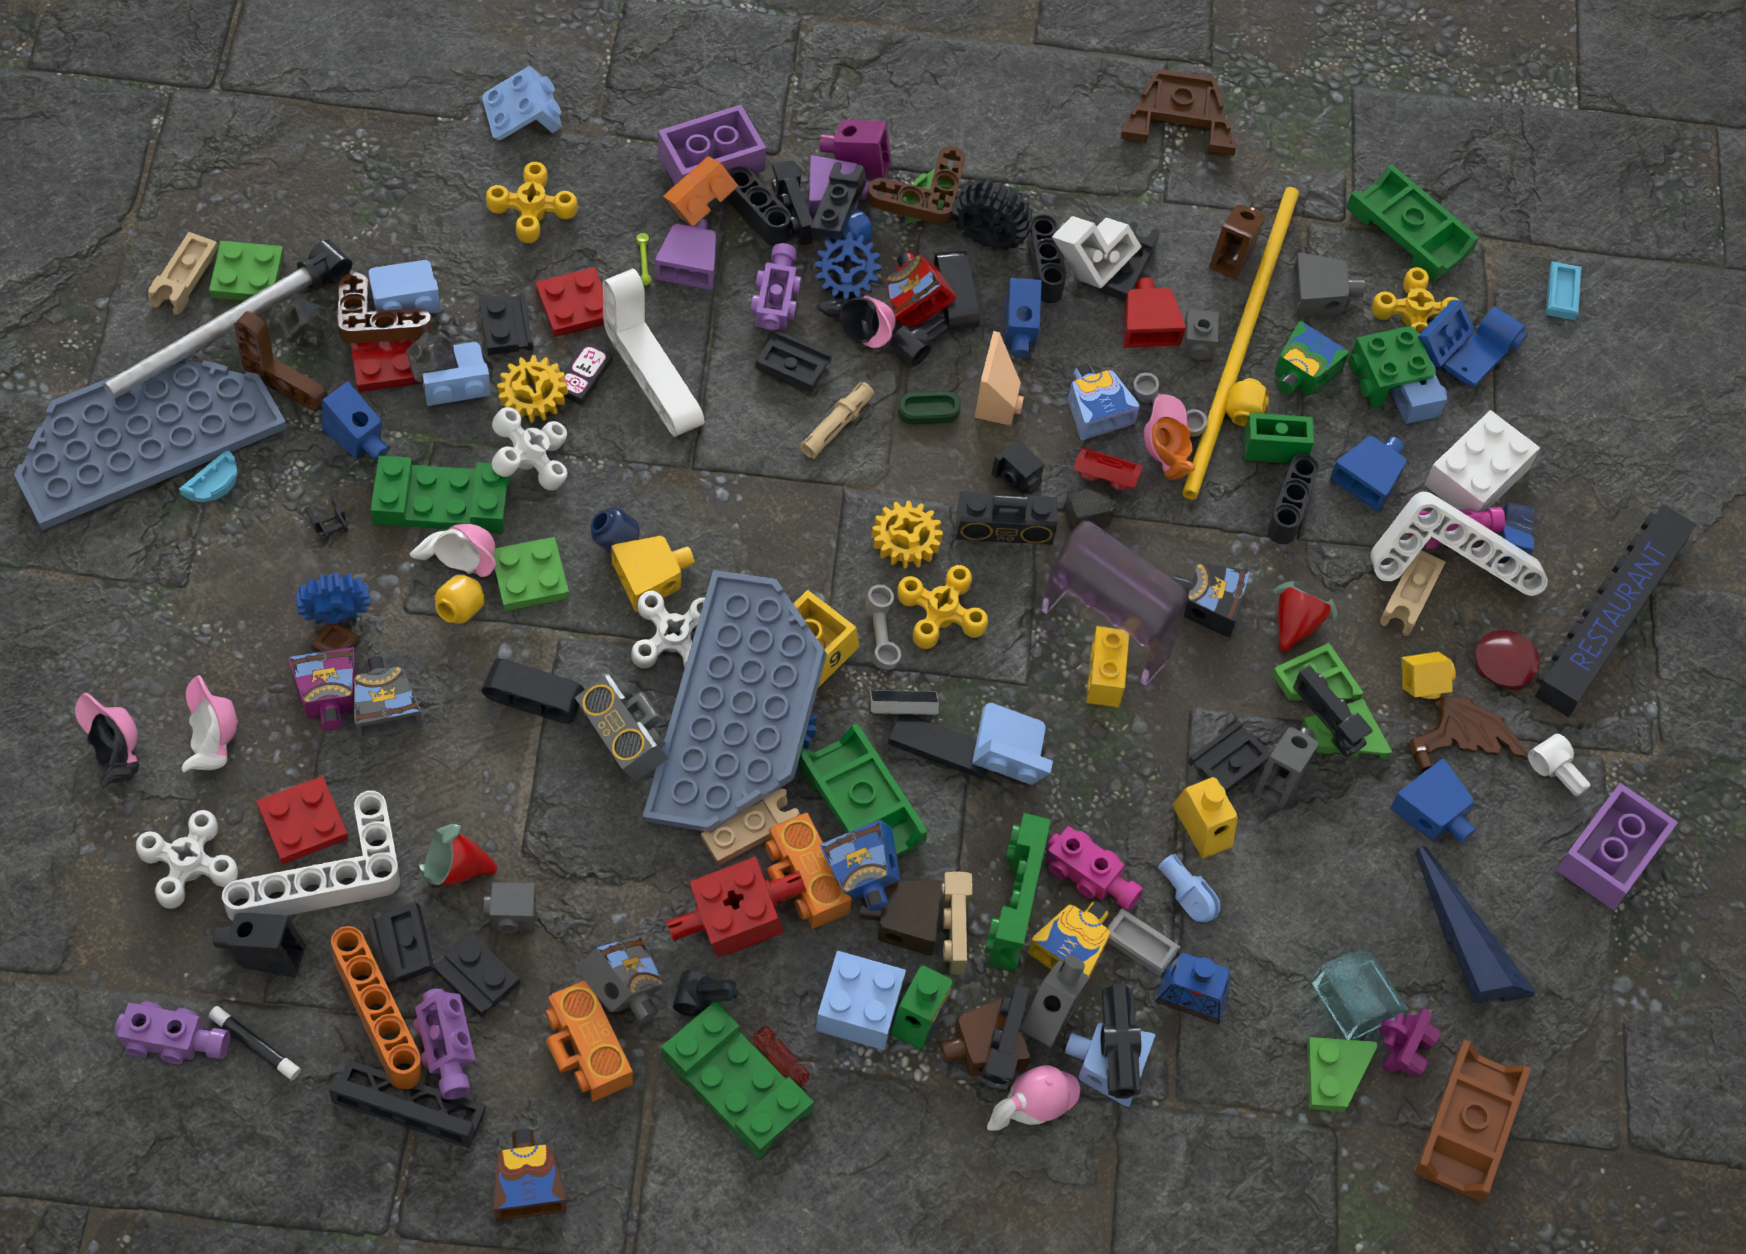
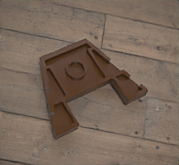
[1120,69,1236,156]

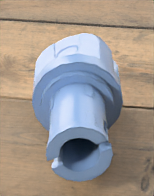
[1158,854,1221,923]

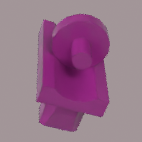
[1379,1008,1441,1077]

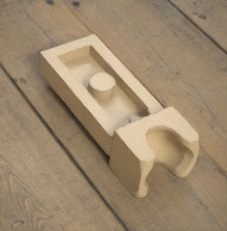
[148,232,218,315]
[1380,550,1446,636]
[701,788,800,866]
[942,872,972,975]

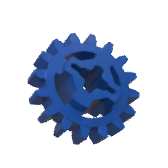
[815,232,882,300]
[295,573,371,624]

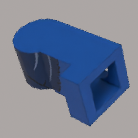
[1499,502,1534,562]

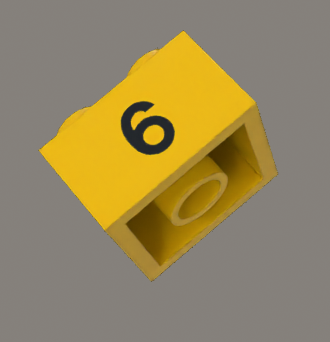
[793,590,860,688]

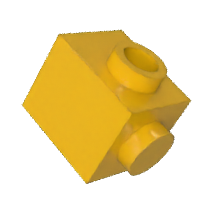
[1401,652,1456,699]

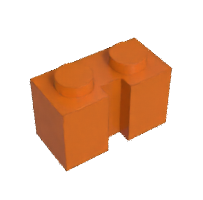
[663,156,738,226]

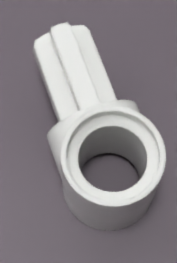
[1528,734,1590,796]

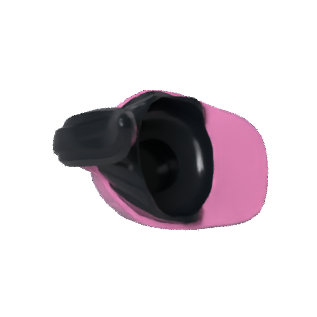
[817,295,895,348]
[75,693,139,788]

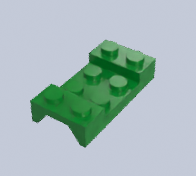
[1346,164,1479,282]
[371,456,510,533]
[798,723,928,857]
[984,813,1051,973]
[661,1002,814,1159]

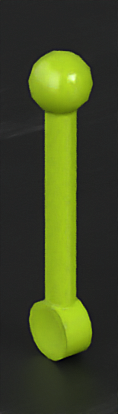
[637,233,652,286]

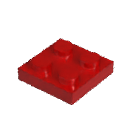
[535,267,604,337]
[350,339,422,392]
[1073,447,1143,490]
[257,776,348,865]

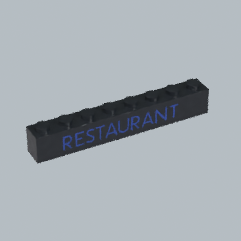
[1535,504,1697,717]

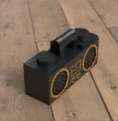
[956,492,1058,545]

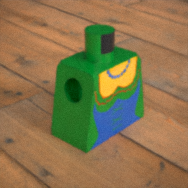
[1274,321,1349,395]
[891,965,954,1051]

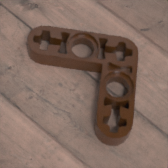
[866,146,965,224]
[338,273,432,343]
[234,311,328,410]

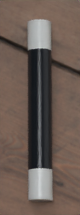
[208,1006,301,1080]

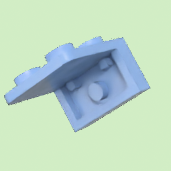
[482,66,562,141]
[369,260,441,314]
[417,342,491,406]
[972,703,1053,785]

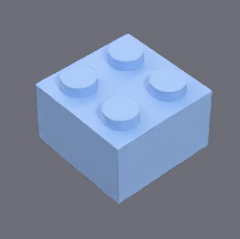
[815,951,906,1050]

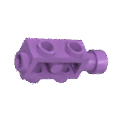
[751,243,801,331]
[414,989,475,1100]
[115,1001,230,1065]

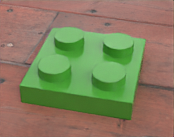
[209,241,284,301]
[493,537,569,611]

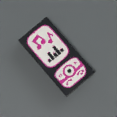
[564,341,613,405]

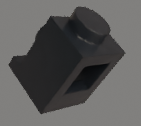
[992,440,1044,495]

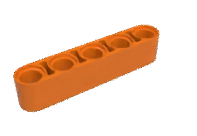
[331,926,422,1090]

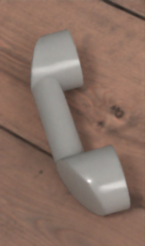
[1134,373,1207,437]
[865,585,901,670]

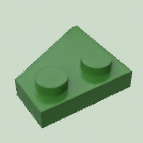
[1272,643,1363,701]

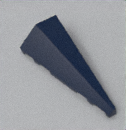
[1415,846,1535,1003]

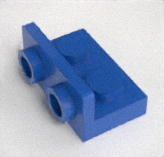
[1418,300,1475,368]

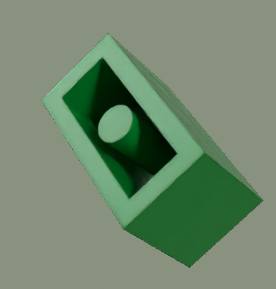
[1243,413,1314,463]

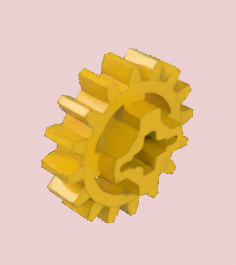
[497,355,568,423]
[871,501,943,568]

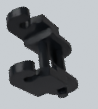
[305,495,350,541]

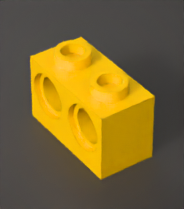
[1086,626,1129,707]

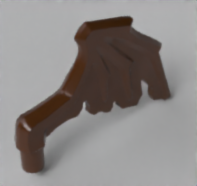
[1409,695,1528,773]

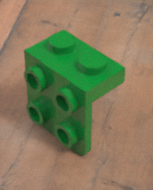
[1348,326,1435,408]

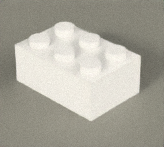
[1424,410,1540,512]

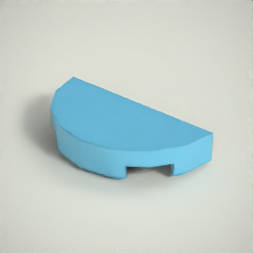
[179,450,238,502]

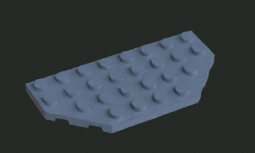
[14,358,287,531]
[643,570,827,832]

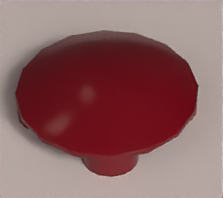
[1475,630,1540,691]

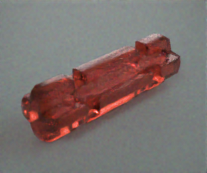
[753,1026,810,1087]

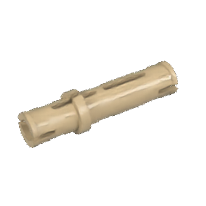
[800,382,875,459]

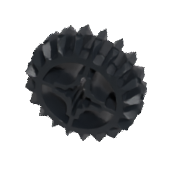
[951,178,1033,251]

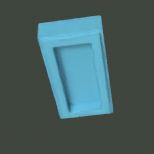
[1545,261,1582,320]

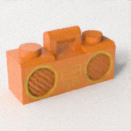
[765,813,852,929]
[545,980,633,1102]

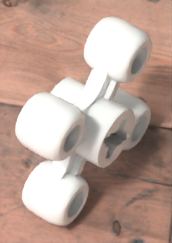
[491,407,567,491]
[631,591,705,669]
[136,810,238,909]

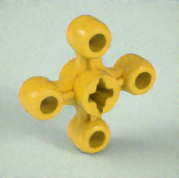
[486,162,578,244]
[1371,267,1459,335]
[897,565,988,649]

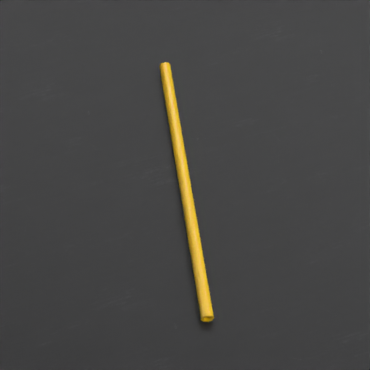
[1182,187,1299,500]

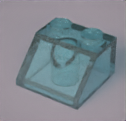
[1312,952,1409,1040]

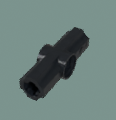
[1100,985,1141,1099]

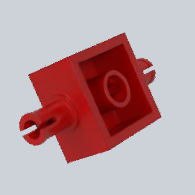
[666,857,807,958]

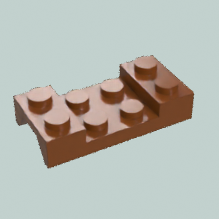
[1413,1040,1531,1203]

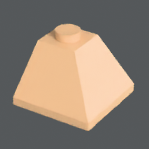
[974,331,1024,426]

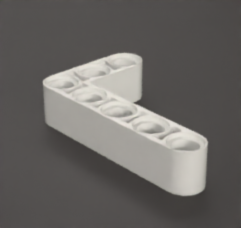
[603,269,705,437]
[1370,492,1548,596]
[222,791,400,922]

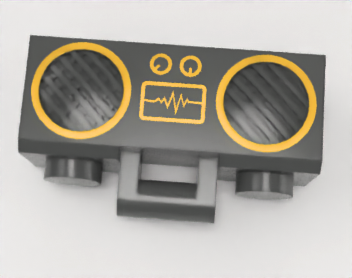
[575,674,669,783]

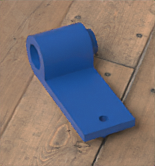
[1443,306,1527,388]

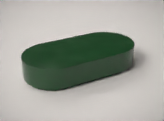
[898,391,961,425]

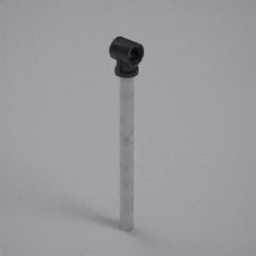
[103,240,353,400]

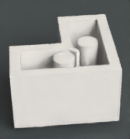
[1052,216,1142,288]

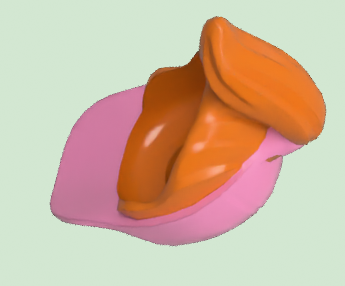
[1144,394,1195,480]

